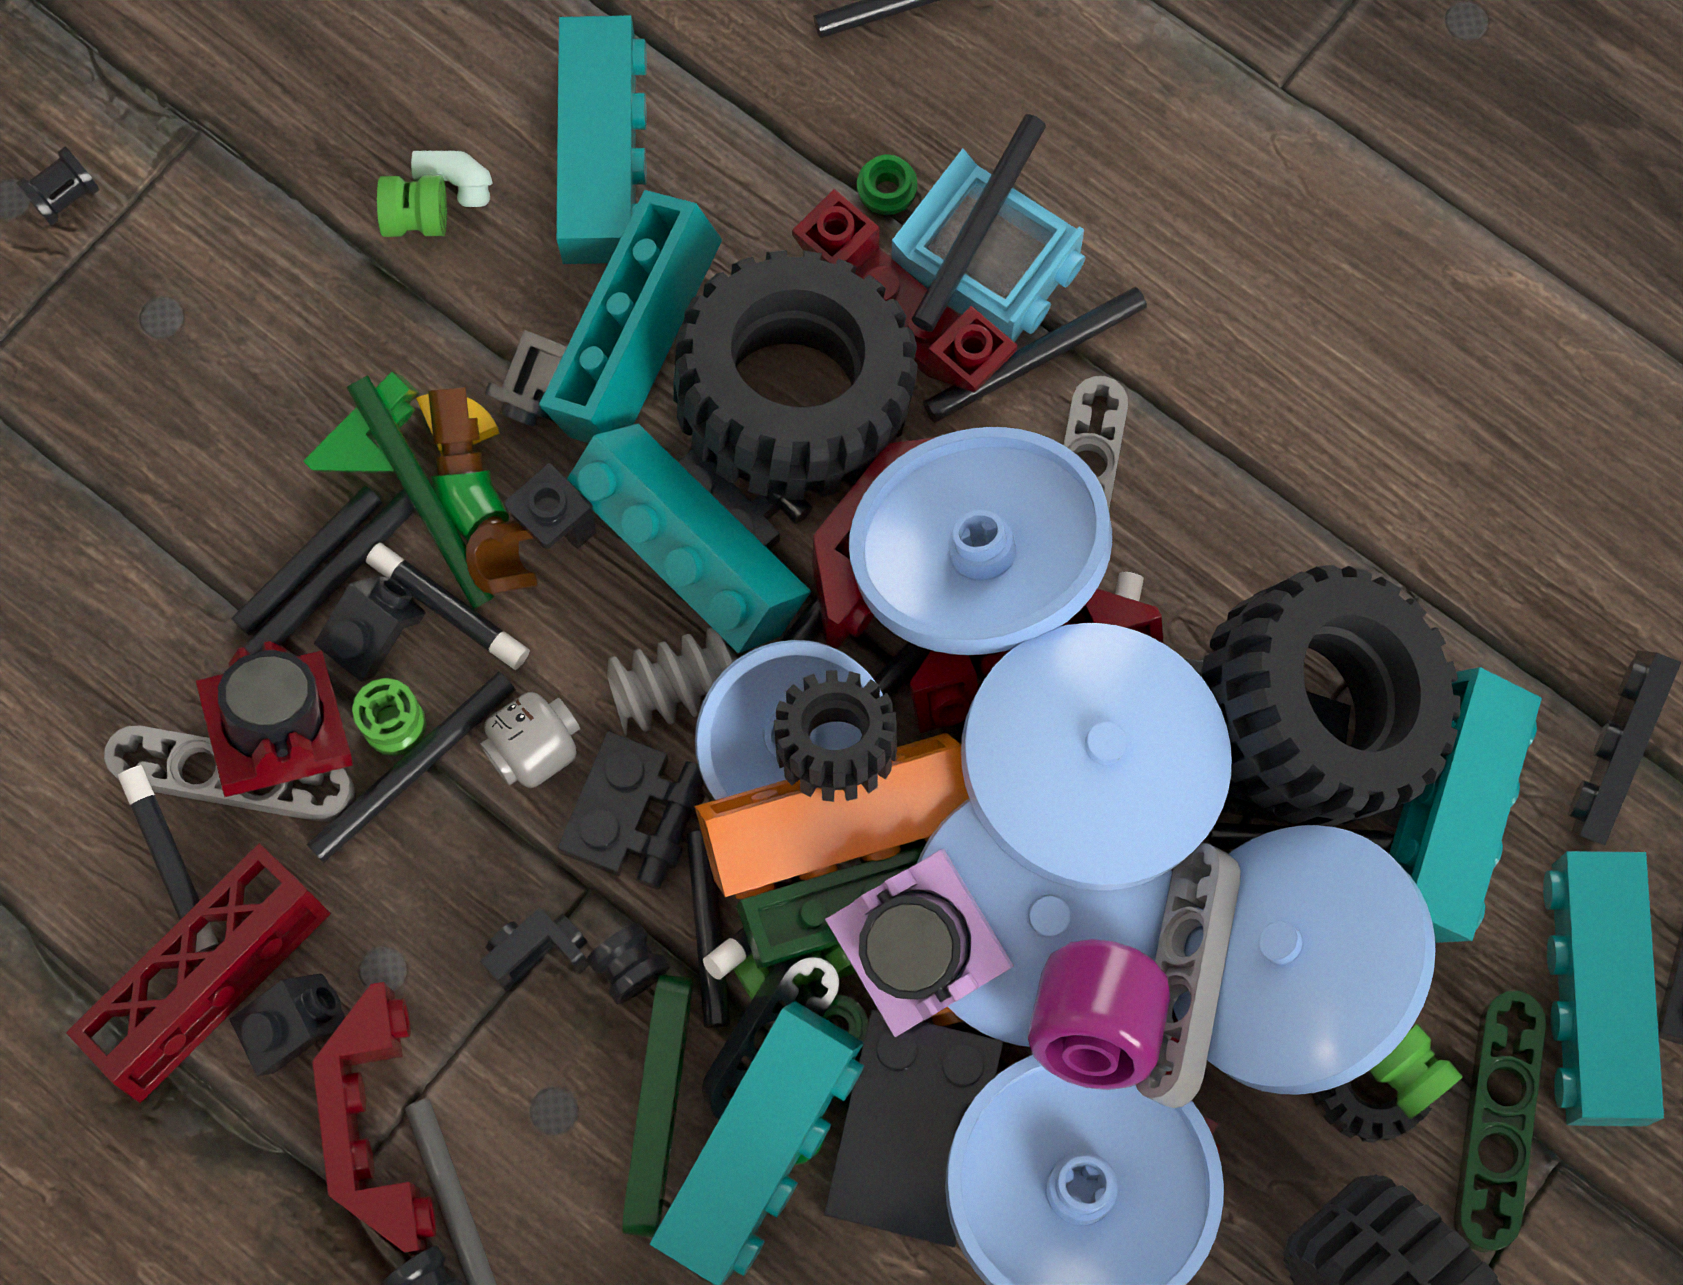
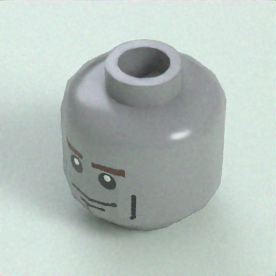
[480,692,580,788]

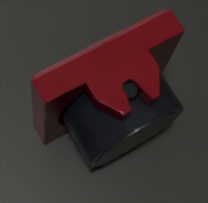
[196,641,353,798]

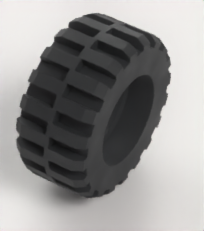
[673,250,918,500]
[1201,565,1460,827]
[1283,1174,1501,1285]

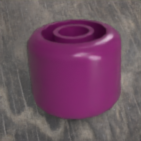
[1028,939,1170,1090]

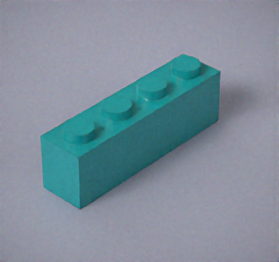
[556,15,647,264]
[539,190,722,443]
[567,424,811,653]
[1389,667,1542,943]
[1543,851,1664,1126]
[650,1001,864,1285]

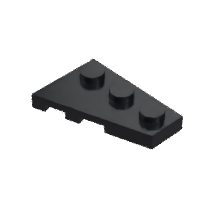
[1568,650,1682,846]

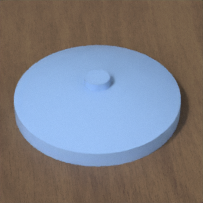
[849,427,1112,655]
[961,623,1232,890]
[910,799,1172,1047]
[1173,825,1435,1095]
[945,1055,1224,1285]

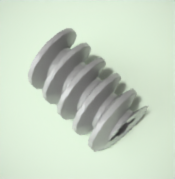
[607,627,737,737]

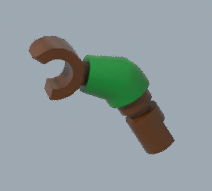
[428,387,538,594]

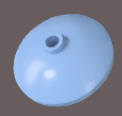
[695,640,883,800]

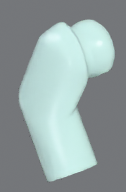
[411,151,493,207]

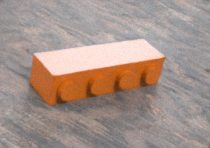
[695,733,969,899]

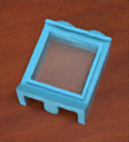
[891,148,1085,342]

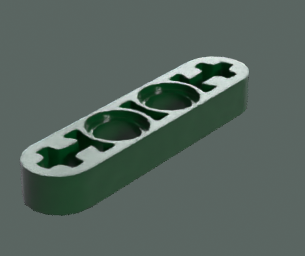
[623,974,693,1238]
[1454,991,1546,1252]

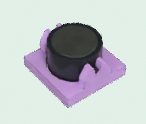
[825,849,1014,1037]

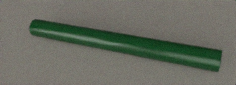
[346,375,495,609]

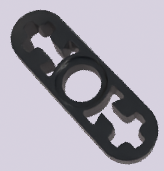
[702,951,839,1120]

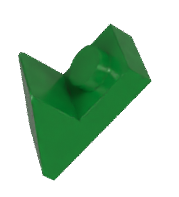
[303,372,420,473]

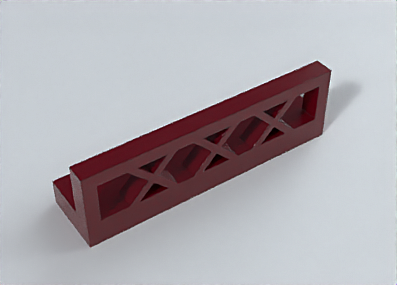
[66,843,331,1103]

